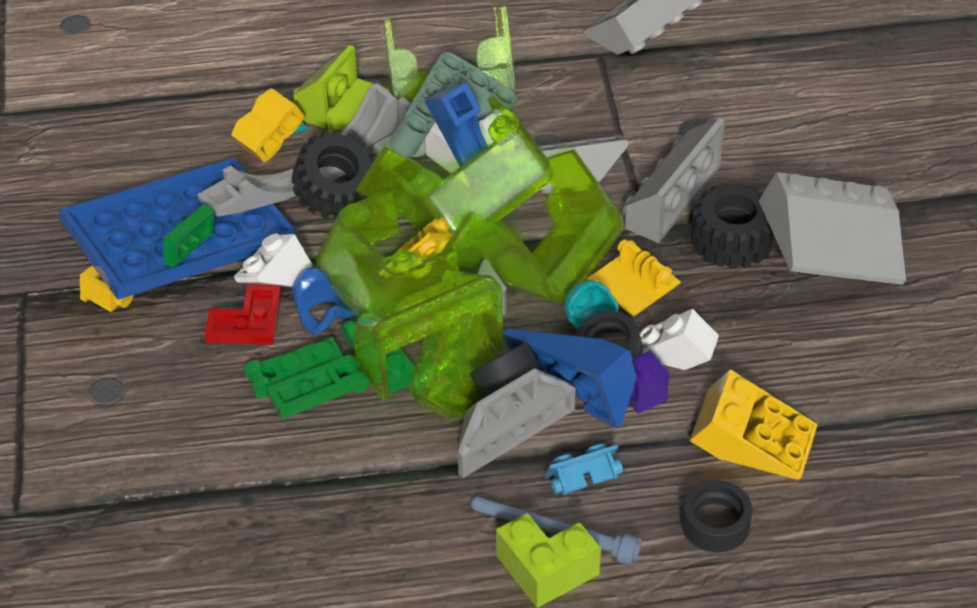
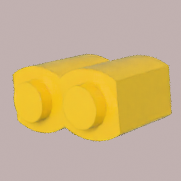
[231,88,304,163]

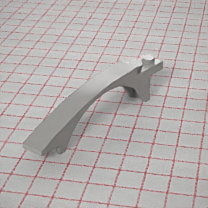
[197,83,411,217]

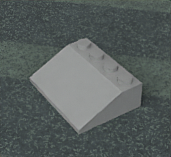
[759,172,906,285]

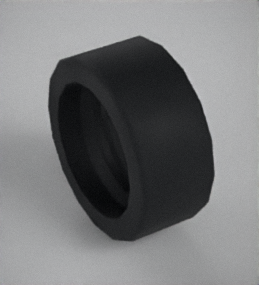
[575,311,643,358]
[470,343,540,398]
[681,480,753,553]

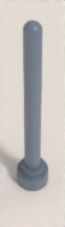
[470,497,641,567]

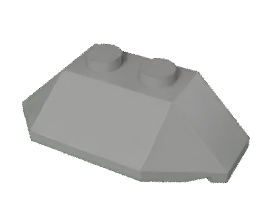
[497,135,628,194]
[458,368,575,478]

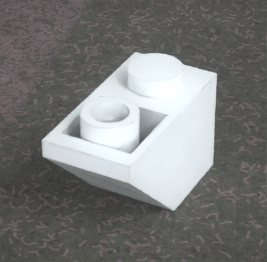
[234,234,313,287]
[640,309,719,370]

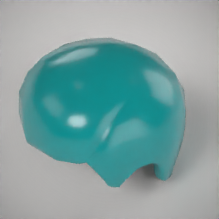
[564,280,619,329]

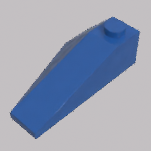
[503,329,637,428]

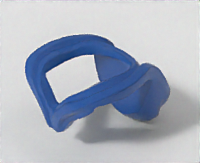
[292,267,356,334]

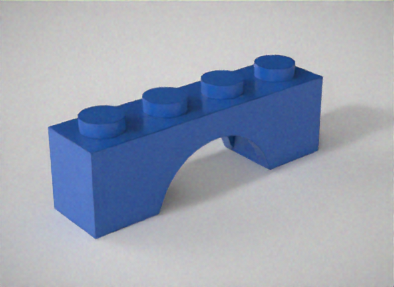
[425,82,527,213]

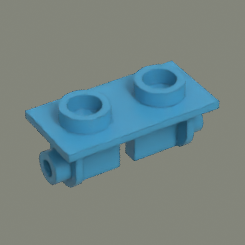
[544,444,623,495]

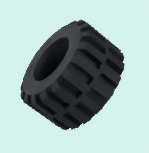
[292,130,377,219]
[692,183,774,269]

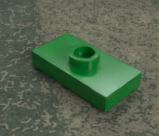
[163,204,214,268]

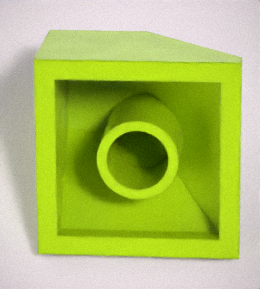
[292,45,357,130]

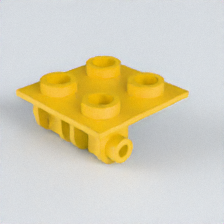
[381,217,462,278]
[586,239,681,317]

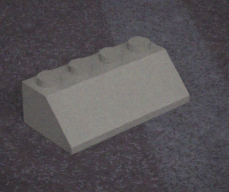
[583,0,703,55]
[623,118,725,243]

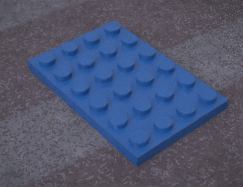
[59,157,297,300]

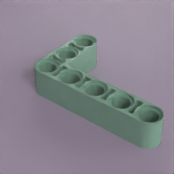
[390,52,518,157]

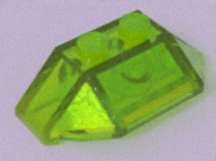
[408,295,495,419]

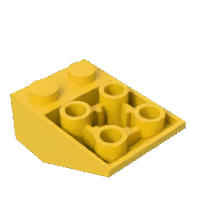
[690,369,818,480]

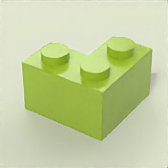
[496,513,601,608]

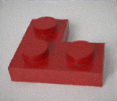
[204,285,282,345]

